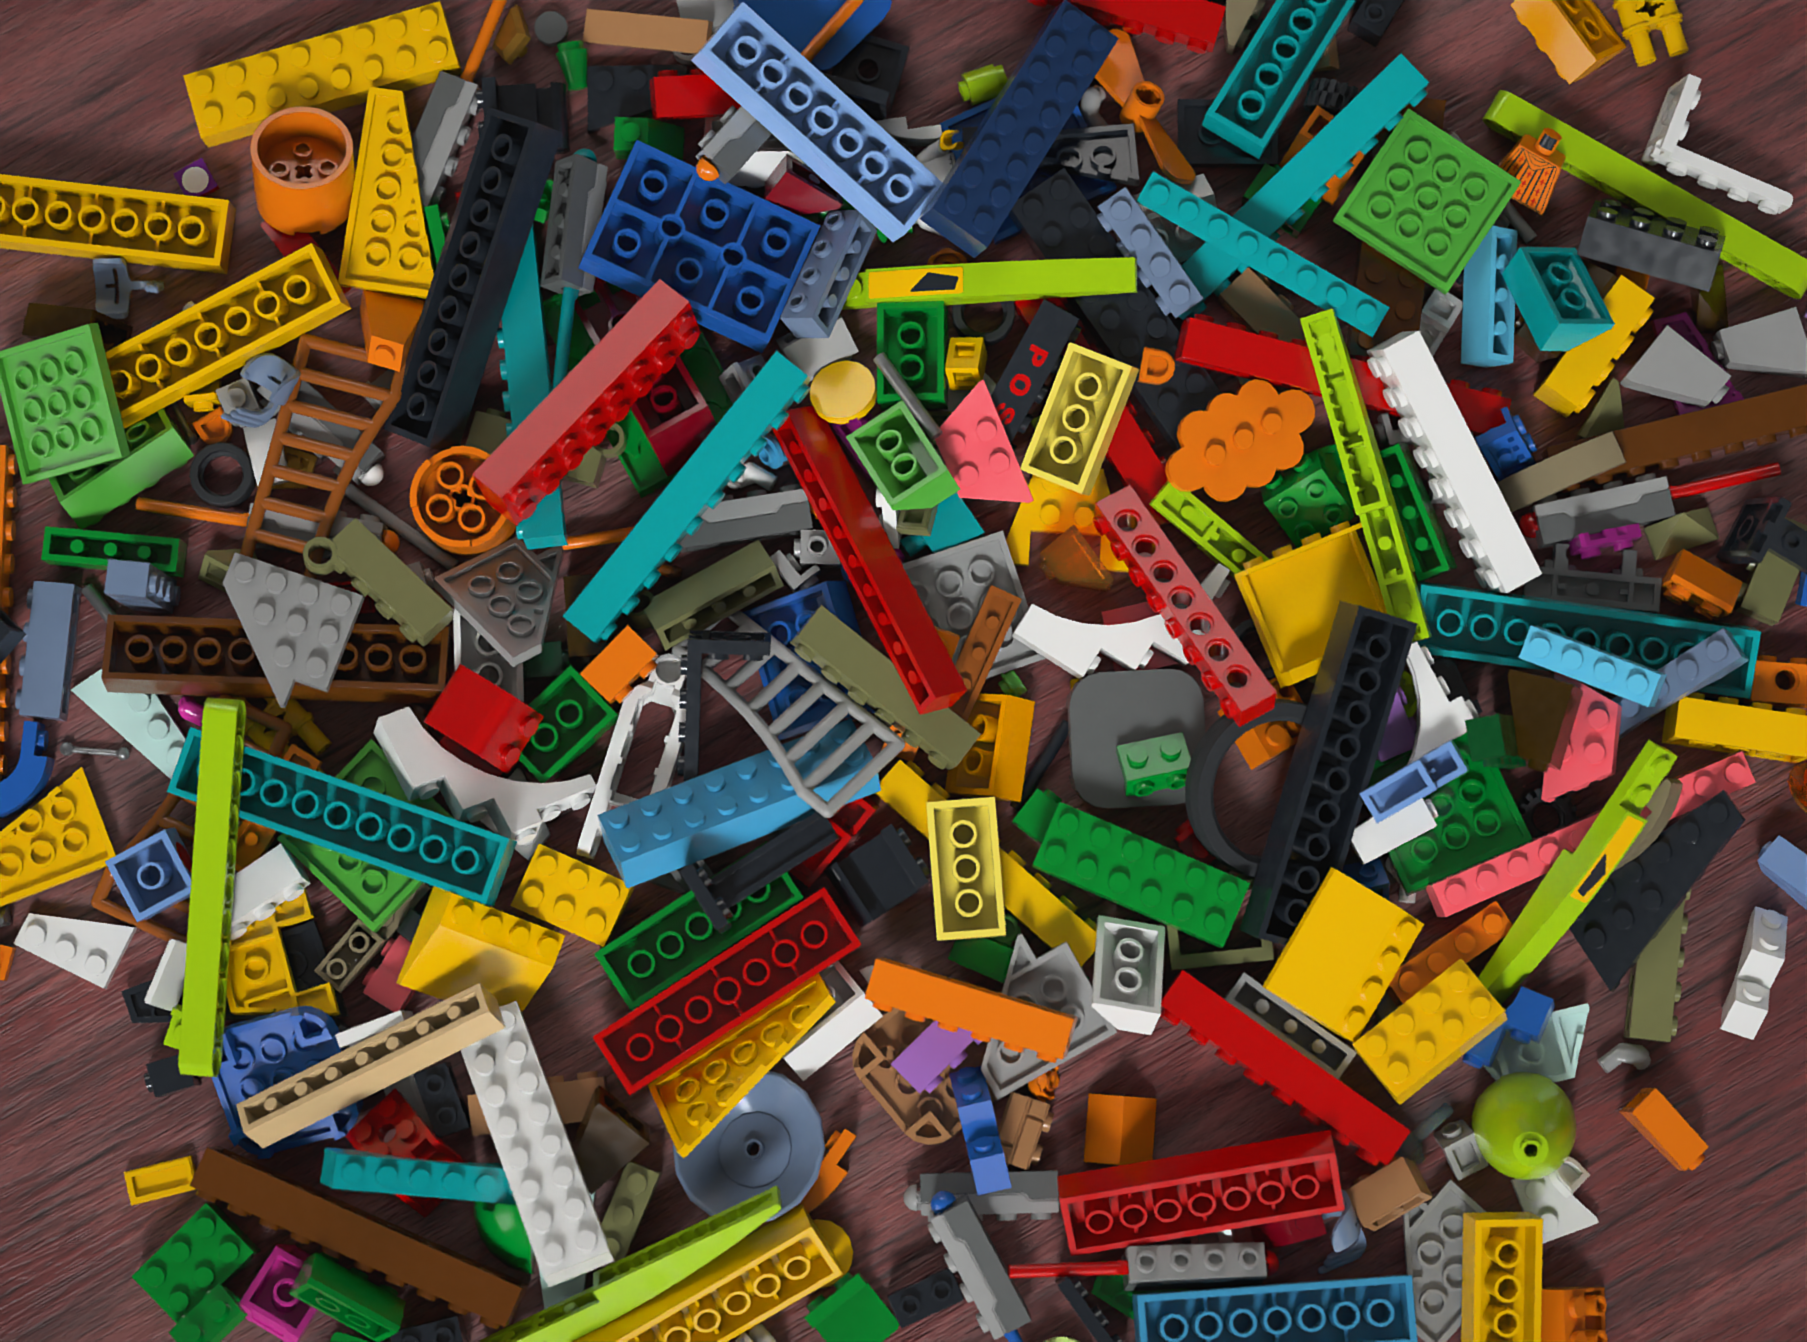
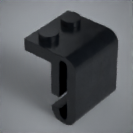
[476,77,570,155]
[824,824,931,928]

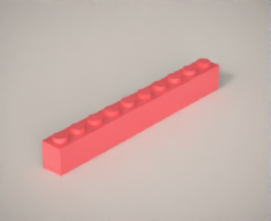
[1426,751,1756,917]

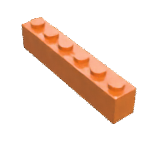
[864,957,1078,1063]

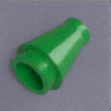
[555,40,588,91]

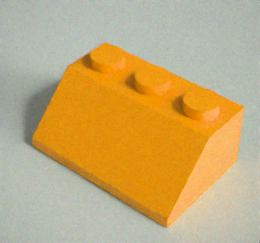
[1511,0,1626,84]
[945,694,1035,802]

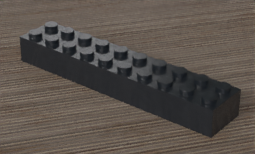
[384,108,563,451]
[1008,168,1222,452]
[1240,601,1417,945]

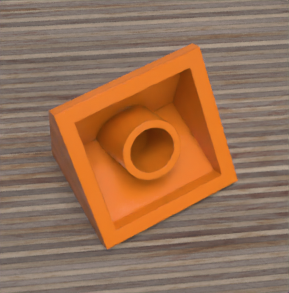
[1083,1093,1157,1165]

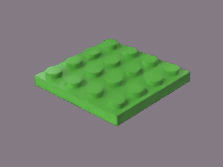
[1333,108,1521,295]
[0,323,131,485]
[277,739,455,933]

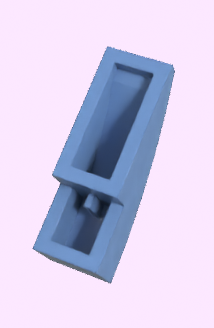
[1360,739,1470,823]

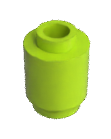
[958,64,1008,106]

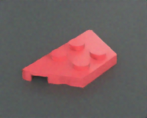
[935,380,1034,503]
[1541,672,1622,802]

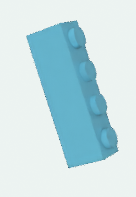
[1461,226,1517,368]
[1519,626,1667,707]

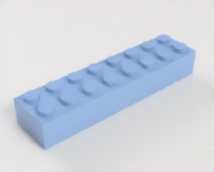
[691,2,943,242]

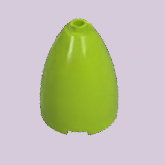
[1472,1072,1576,1180]

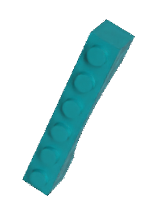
[320,1147,517,1205]

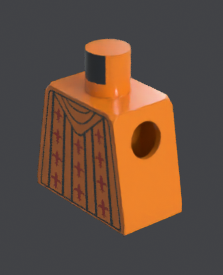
[1498,128,1566,215]

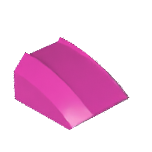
[239,1244,318,1342]

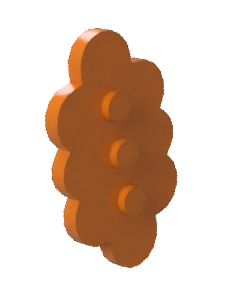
[1165,379,1315,502]

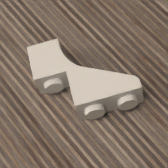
[1720,906,1788,1040]

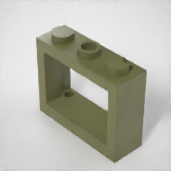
[1165,874,1274,971]

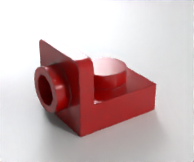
[1173,819,1215,865]

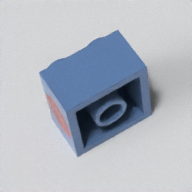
[105,827,193,922]

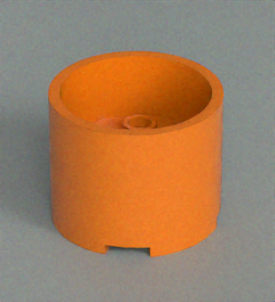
[250,107,355,236]
[410,446,516,558]

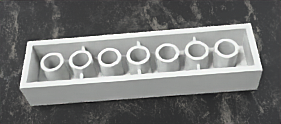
[1367,331,1542,593]
[461,1001,614,1287]

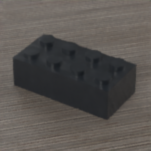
[1577,199,1726,292]

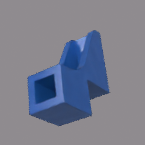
[1462,986,1555,1069]
[949,1066,1012,1195]

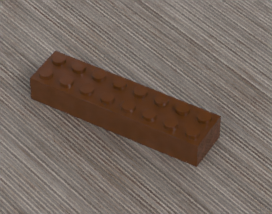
[1346,98,1446,359]

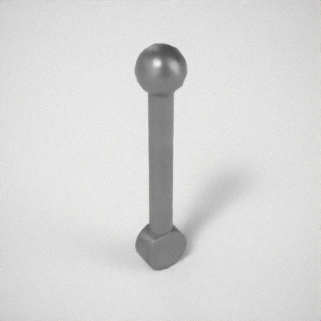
[60,742,130,761]

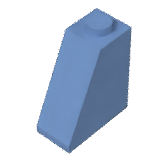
[1757,835,1807,910]

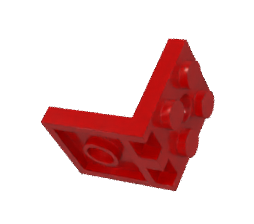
[346,1088,469,1217]

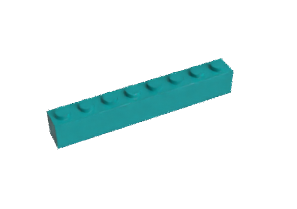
[1136,172,1390,337]

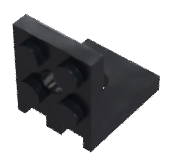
[824,35,910,120]

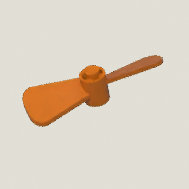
[1094,29,1196,185]

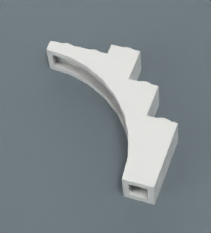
[1011,563,1230,679]
[1350,642,1479,864]
[374,706,596,845]

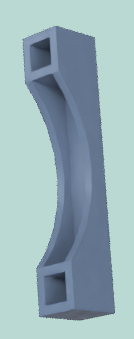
[1612,628,1749,740]

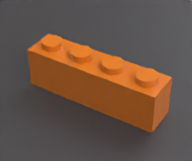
[1386,901,1513,1008]

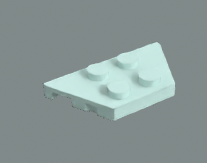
[1483,1003,1589,1082]

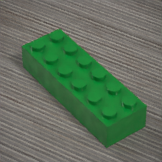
[1032,802,1250,948]
[594,841,805,1011]

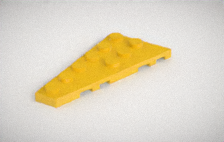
[338,86,434,298]
[0,767,116,907]
[648,973,836,1159]

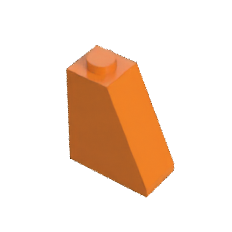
[359,289,425,372]
[1620,1088,1709,1171]

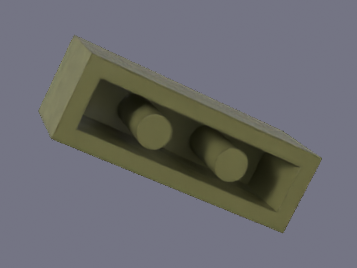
[1734,517,1807,626]
[601,1160,662,1266]

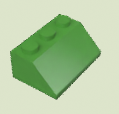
[846,400,961,510]

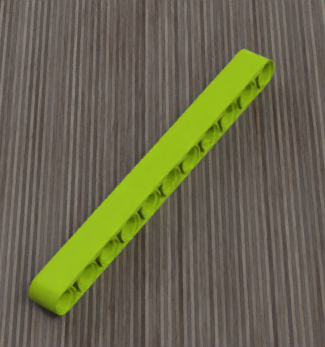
[1482,90,1807,299]
[179,698,246,1077]

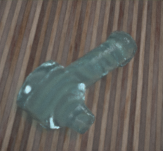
[1397,1102,1453,1165]

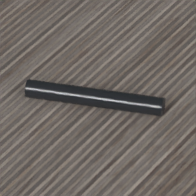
[1010,719,1069,811]

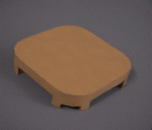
[852,1008,997,1145]

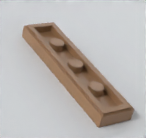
[583,9,713,54]

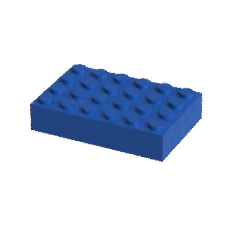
[578,140,820,353]

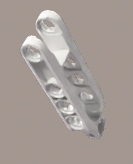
[576,653,687,859]

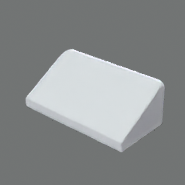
[144,939,187,1011]

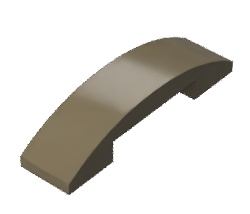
[1497,431,1627,513]
[1613,778,1683,871]

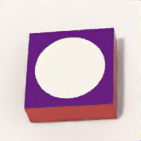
[173,158,220,197]

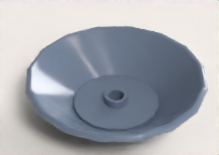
[672,1071,825,1222]

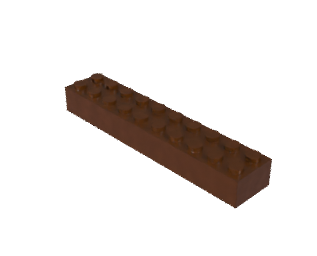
[101,614,452,704]
[189,1146,530,1329]

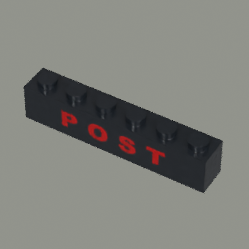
[991,299,1082,451]

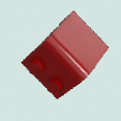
[423,664,544,774]

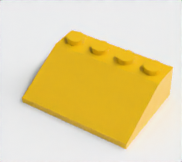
[1262,867,1424,1042]
[396,886,565,1012]

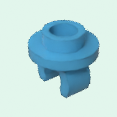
[758,436,788,469]

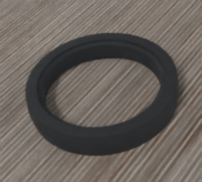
[1185,699,1308,877]

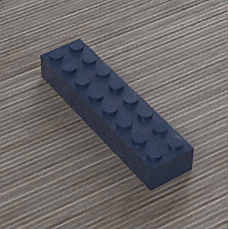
[920,0,1119,258]

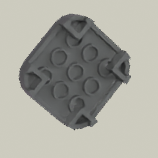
[1065,669,1205,808]

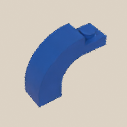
[0,721,55,819]

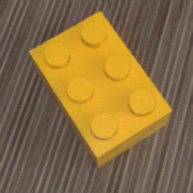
[511,844,635,947]

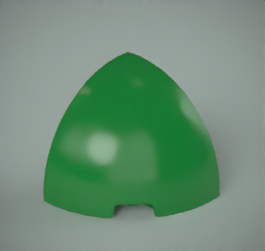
[473,1201,536,1274]

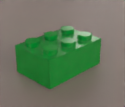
[877,301,948,411]
[519,666,618,783]
[131,1202,261,1323]

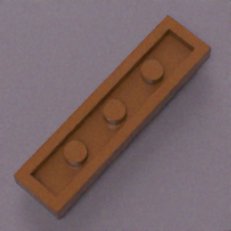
[949,585,1022,722]

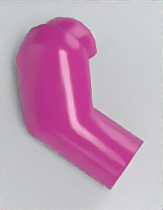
[178,696,204,726]

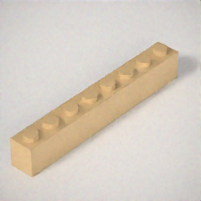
[236,983,506,1148]

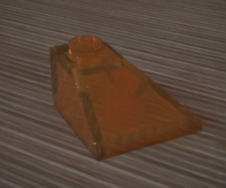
[1038,525,1114,592]

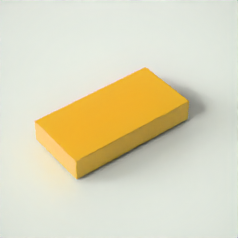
[124,1155,196,1206]

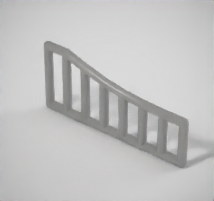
[672,610,905,818]

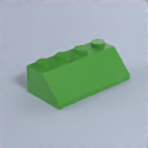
[49,408,194,530]

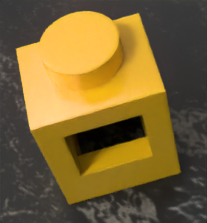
[945,337,987,390]

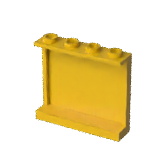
[1234,521,1387,688]

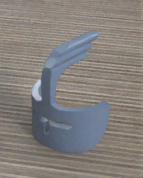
[92,258,164,319]
[221,353,301,428]
[1318,1189,1367,1274]

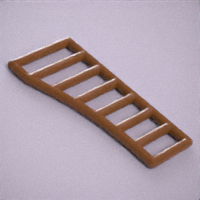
[240,334,406,580]
[91,694,293,943]

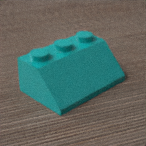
[1502,247,1615,351]

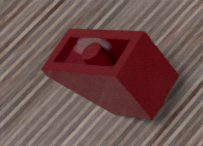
[764,154,842,215]
[1250,1214,1327,1250]

